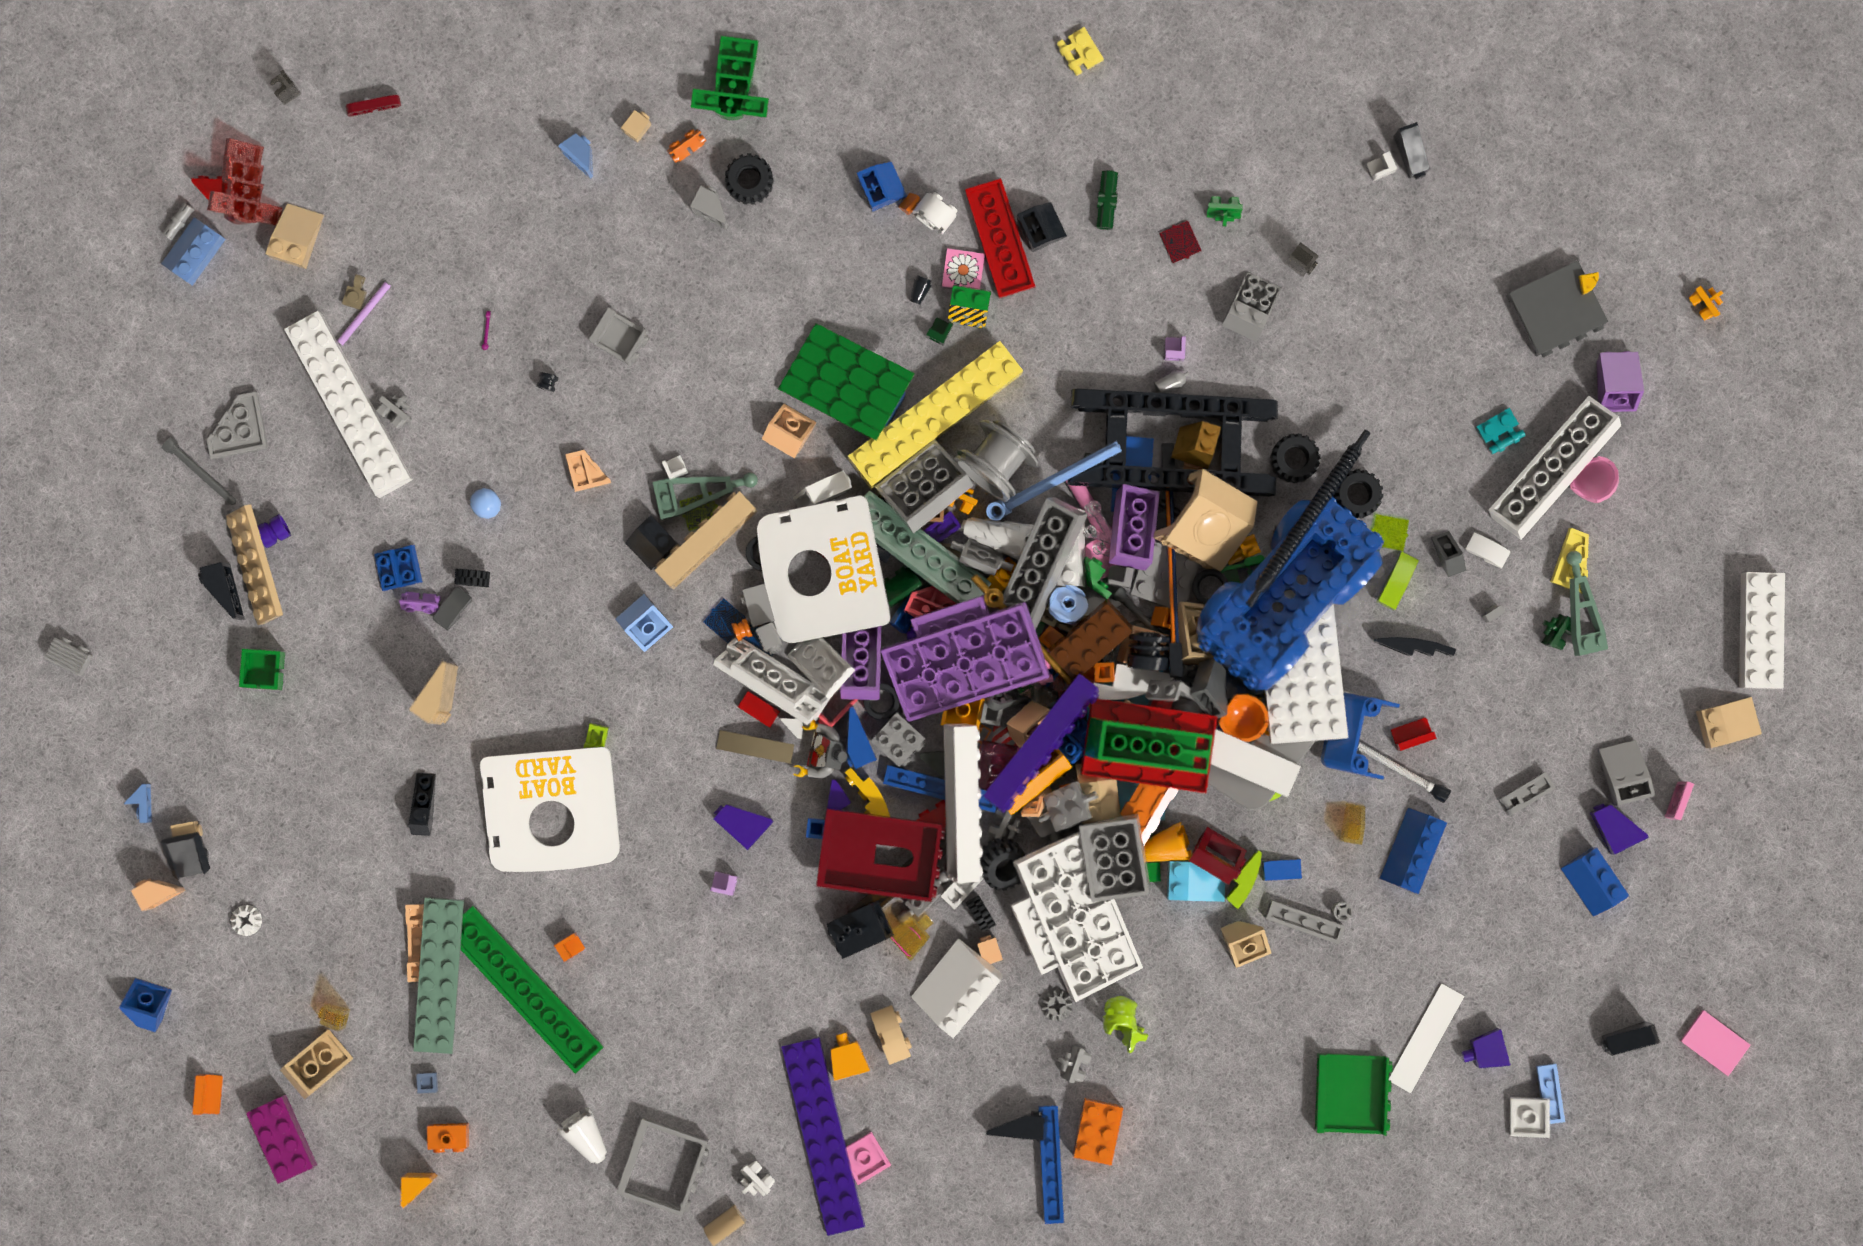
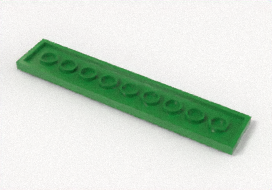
[461,906,604,1074]

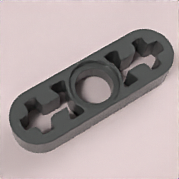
[985,687,1033,710]

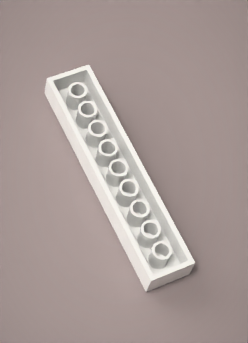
[284,311,413,498]

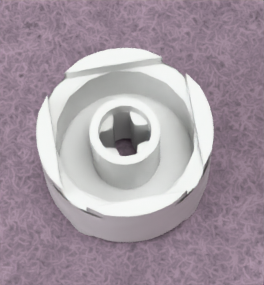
[912,192,957,235]

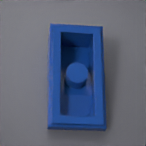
[1262,859,1302,881]

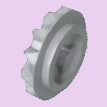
[1042,990,1072,1021]

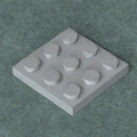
[1129,542,1199,608]

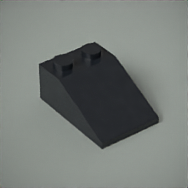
[198,562,245,620]

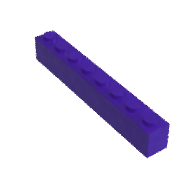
[983,674,1100,813]

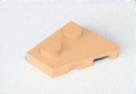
[565,450,611,492]

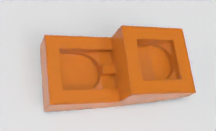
[1082,662,1115,683]

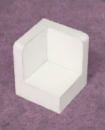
[1367,151,1397,181]
[662,455,688,480]

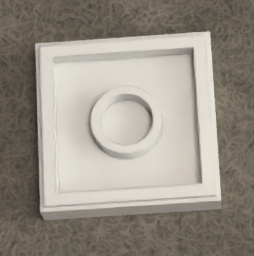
[1510,1096,1550,1138]

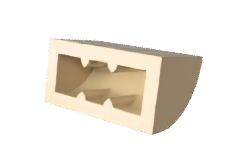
[703,1205,746,1246]

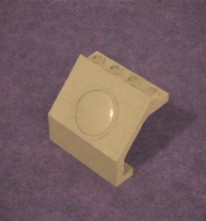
[1154,469,1258,571]

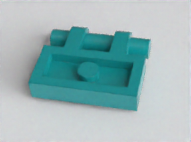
[1476,408,1526,455]

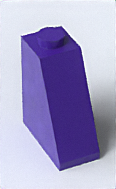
[1590,803,1649,855]
[714,805,774,850]

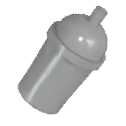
[1154,370,1189,393]

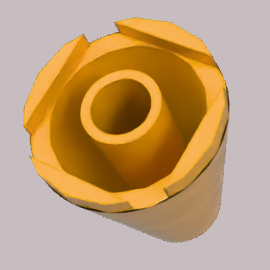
[1144,822,1192,862]

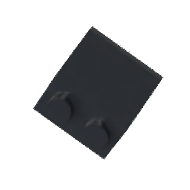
[625,515,679,570]

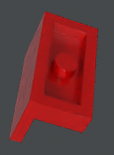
[1391,718,1437,751]

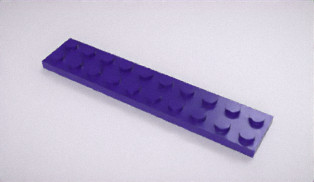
[782,1037,865,1236]

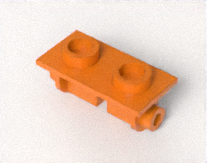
[667,129,706,163]

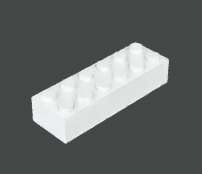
[1739,572,1785,689]

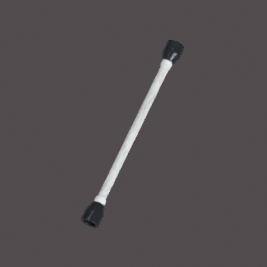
[1358,742,1451,803]

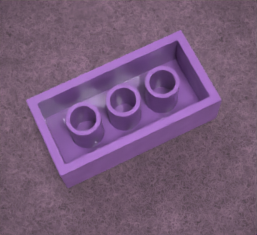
[1109,484,1160,571]
[840,626,882,700]

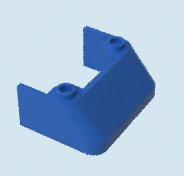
[1321,693,1400,780]

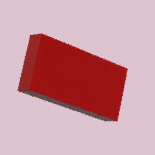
[738,691,780,728]

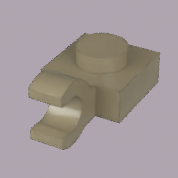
[342,274,367,310]

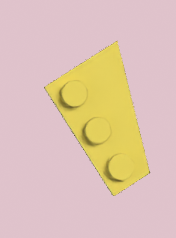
[1550,528,1589,594]

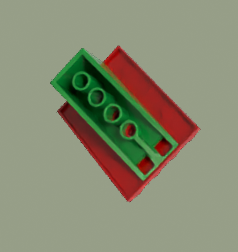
[1080,699,1218,793]

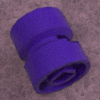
[257,514,291,549]

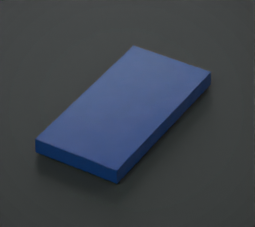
[1110,436,1154,512]

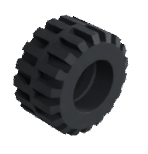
[725,153,774,205]
[1270,433,1321,483]
[1333,469,1384,519]
[980,837,1026,891]

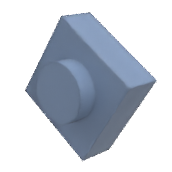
[417,1072,438,1094]

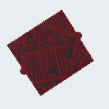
[1159,221,1202,263]

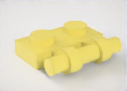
[1057,27,1104,76]

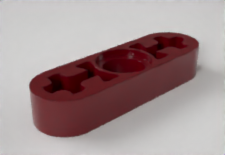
[345,95,401,117]

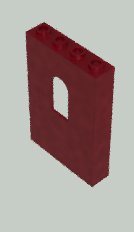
[816,808,945,902]

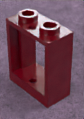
[1189,827,1247,885]

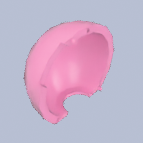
[1570,456,1619,503]

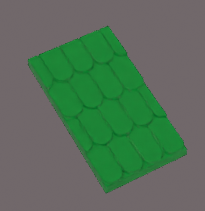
[778,324,915,441]

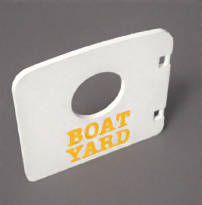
[757,496,890,643]
[480,747,620,872]

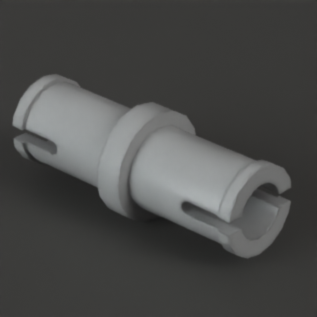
[162,202,194,240]

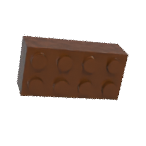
[1049,599,1133,681]

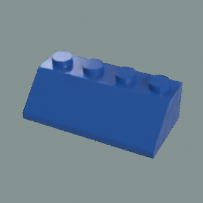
[1380,808,1447,894]

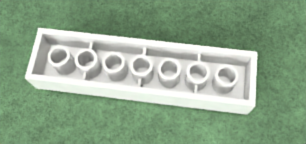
[1488,396,1621,540]

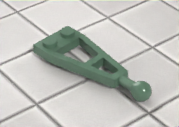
[652,473,758,520]
[1566,551,1608,656]

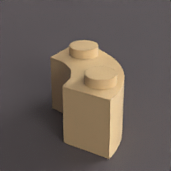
[870,1005,912,1065]

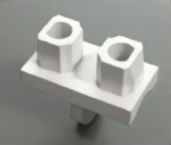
[739,1161,775,1196]

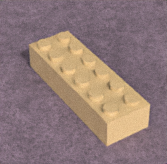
[655,491,757,590]

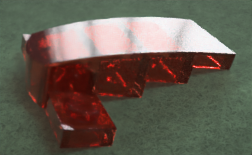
[207,138,282,226]

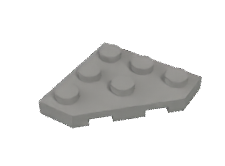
[207,392,268,459]

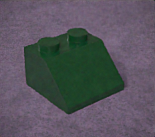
[883,566,922,608]

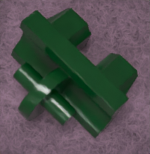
[1541,614,1571,650]

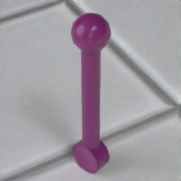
[481,311,491,350]

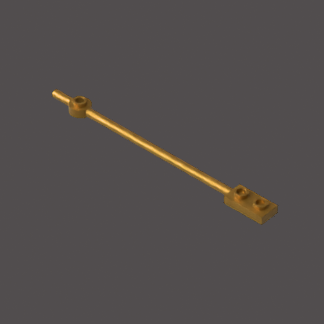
[971,574,1090,708]

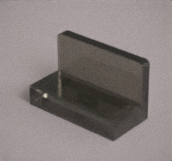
[1018,682,1059,710]

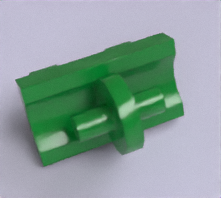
[1206,196,1243,227]

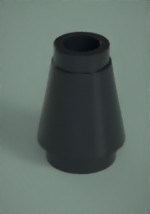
[910,275,932,305]

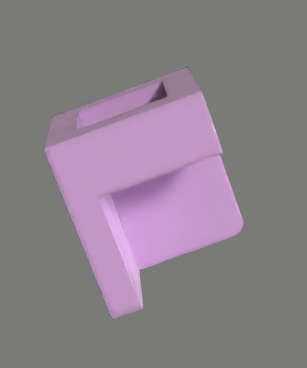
[1164,336,1186,361]
[710,872,738,896]

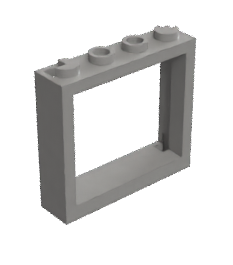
[616,1117,711,1216]

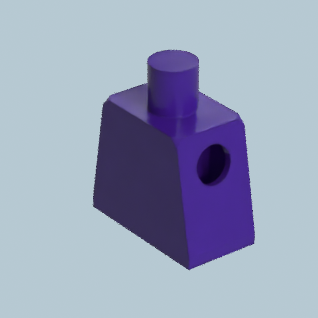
[1461,1028,1511,1068]

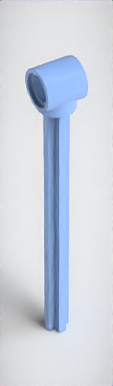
[986,441,1122,521]

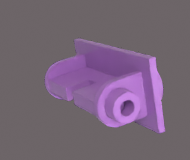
[399,592,441,614]

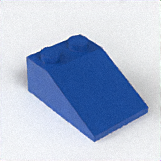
[847,707,877,769]

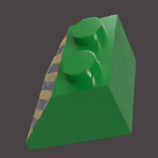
[947,285,991,329]

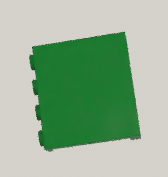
[1315,1053,1392,1136]

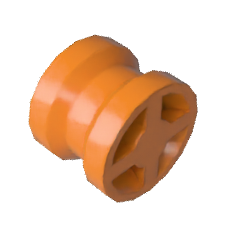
[731,618,752,641]

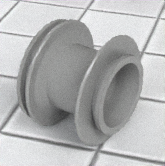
[953,420,1039,502]

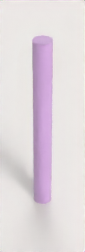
[337,282,391,345]

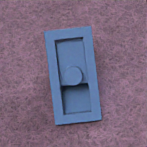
[124,784,152,823]

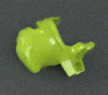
[1102,996,1149,1053]

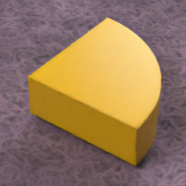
[1578,272,1599,295]

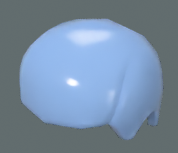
[470,488,501,519]

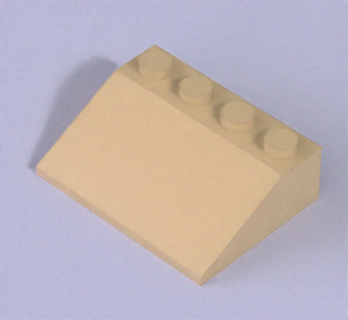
[409,662,458,725]

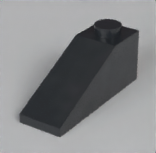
[986,1111,1048,1141]

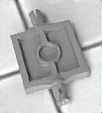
[950,539,1014,576]
[1037,782,1098,832]

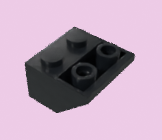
[1016,202,1067,253]

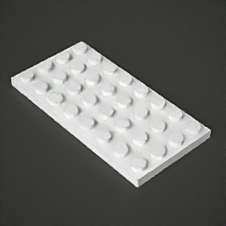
[1265,590,1348,744]

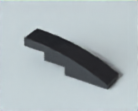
[1374,637,1456,657]

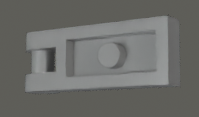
[1499,772,1556,816]

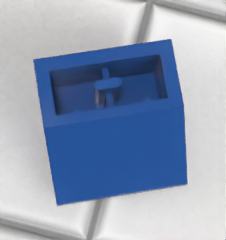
[857,162,907,212]

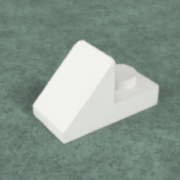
[780,718,803,739]

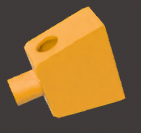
[831,1032,870,1081]

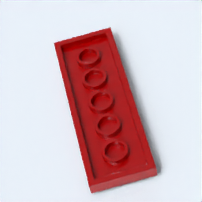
[965,178,1036,299]

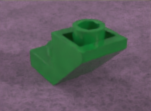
[1084,556,1112,599]

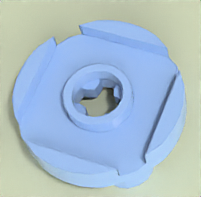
[1049,585,1088,625]

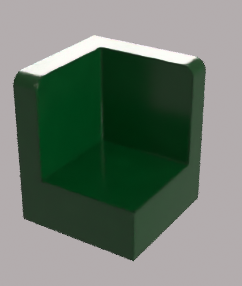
[926,318,954,346]

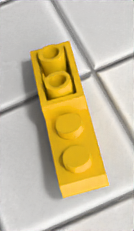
[845,768,890,817]

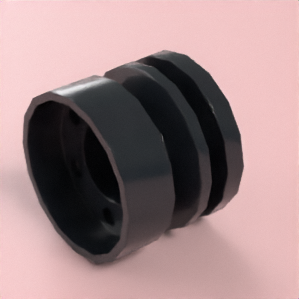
[1127,632,1170,670]

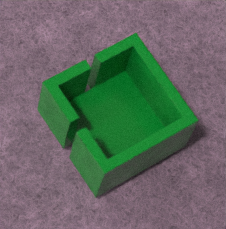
[239,649,285,690]

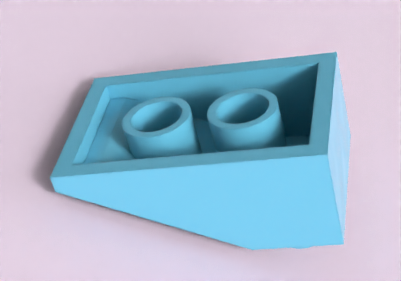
[1167,861,1225,902]

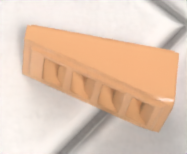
[1021,785,1052,817]

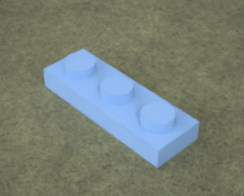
[1536,1063,1565,1124]

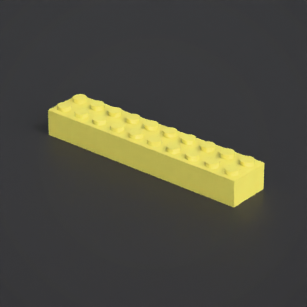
[848,341,1023,489]

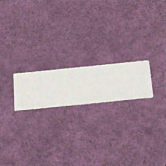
[1211,730,1301,797]
[1389,984,1464,1093]

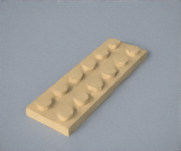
[226,504,283,625]

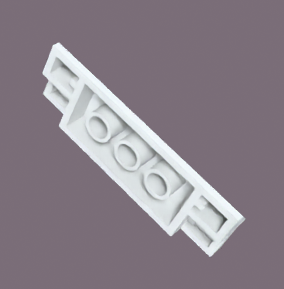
[713,637,830,725]

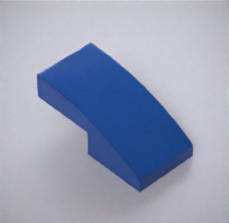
[890,591,914,634]

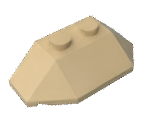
[1075,764,1121,825]

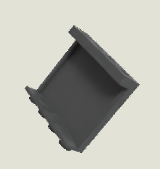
[1506,260,1608,358]

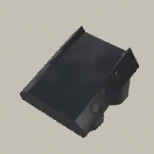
[161,832,210,880]

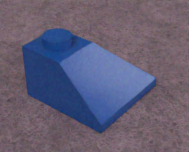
[119,978,172,1032]

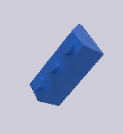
[1560,847,1629,917]

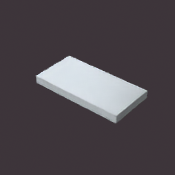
[787,637,855,699]

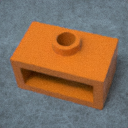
[427,1123,469,1153]

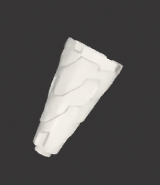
[961,517,1034,560]

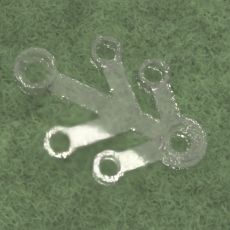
[1083,500,1125,567]

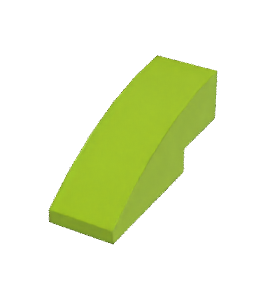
[1376,552,1419,611]
[1225,850,1262,909]

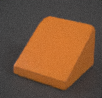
[898,193,920,215]

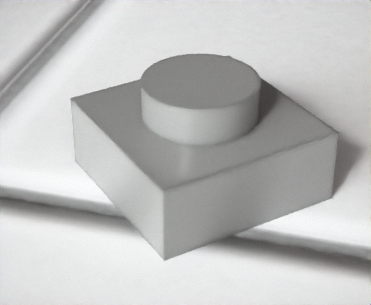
[1482,605,1505,623]

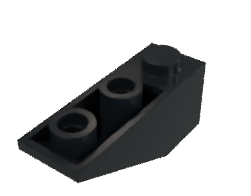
[408,773,436,836]

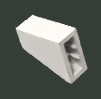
[793,470,852,508]

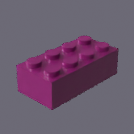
[246,1095,317,1184]

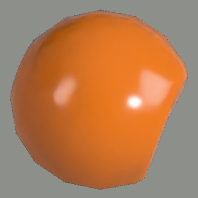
[1219,693,1269,742]

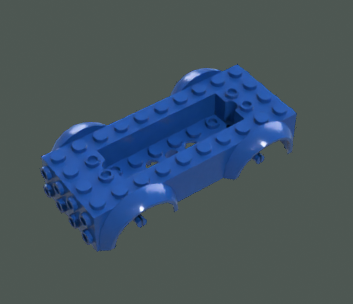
[1196,497,1384,691]

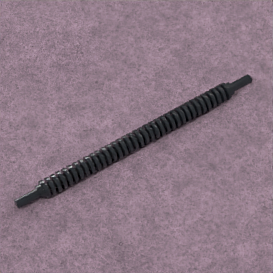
[1246,430,1371,607]

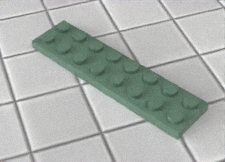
[864,491,992,604]
[414,897,464,1054]

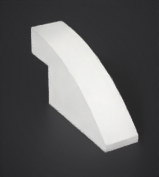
[1093,664,1174,700]

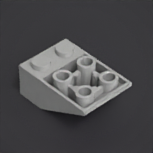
[1222,272,1281,342]
[1598,740,1656,805]

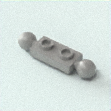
[898,868,951,925]

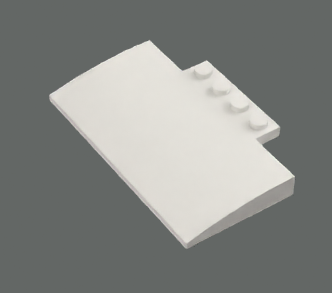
[1011,832,1143,1002]

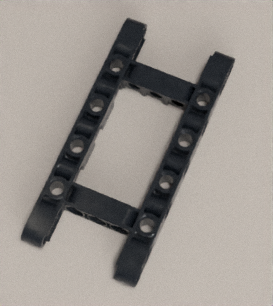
[1067,388,1278,497]

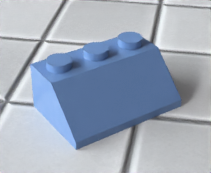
[161,218,226,286]

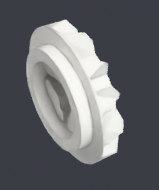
[230,905,262,936]

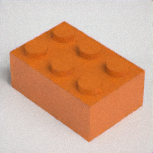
[1073,1098,1123,1166]

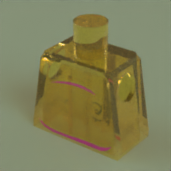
[890,915,933,961]

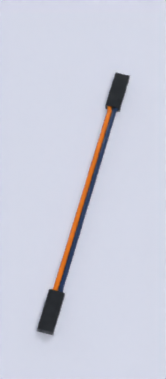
[1161,443,1183,677]

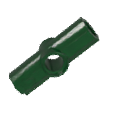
[1096,170,1118,230]

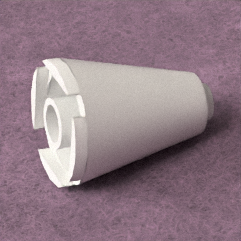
[557,1108,607,1164]

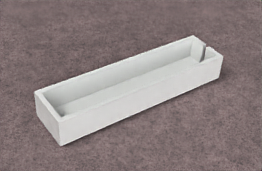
[944,723,983,883]

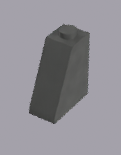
[1190,658,1227,718]

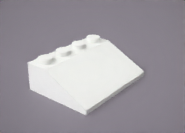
[911,938,1003,1038]

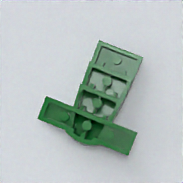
[691,36,769,120]

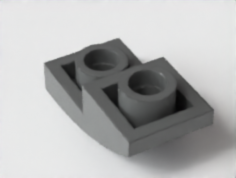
[433,587,472,631]

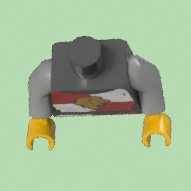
[793,719,847,778]

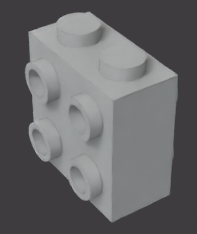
[871,713,925,767]

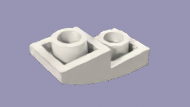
[1466,532,1511,569]

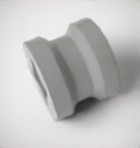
[1332,901,1353,921]

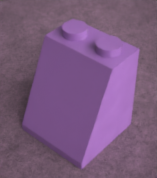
[1597,351,1644,412]

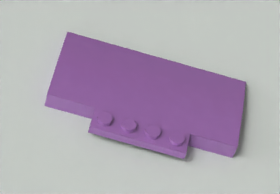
[881,595,1050,722]

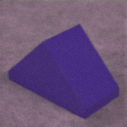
[825,780,852,817]

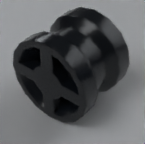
[536,372,559,392]

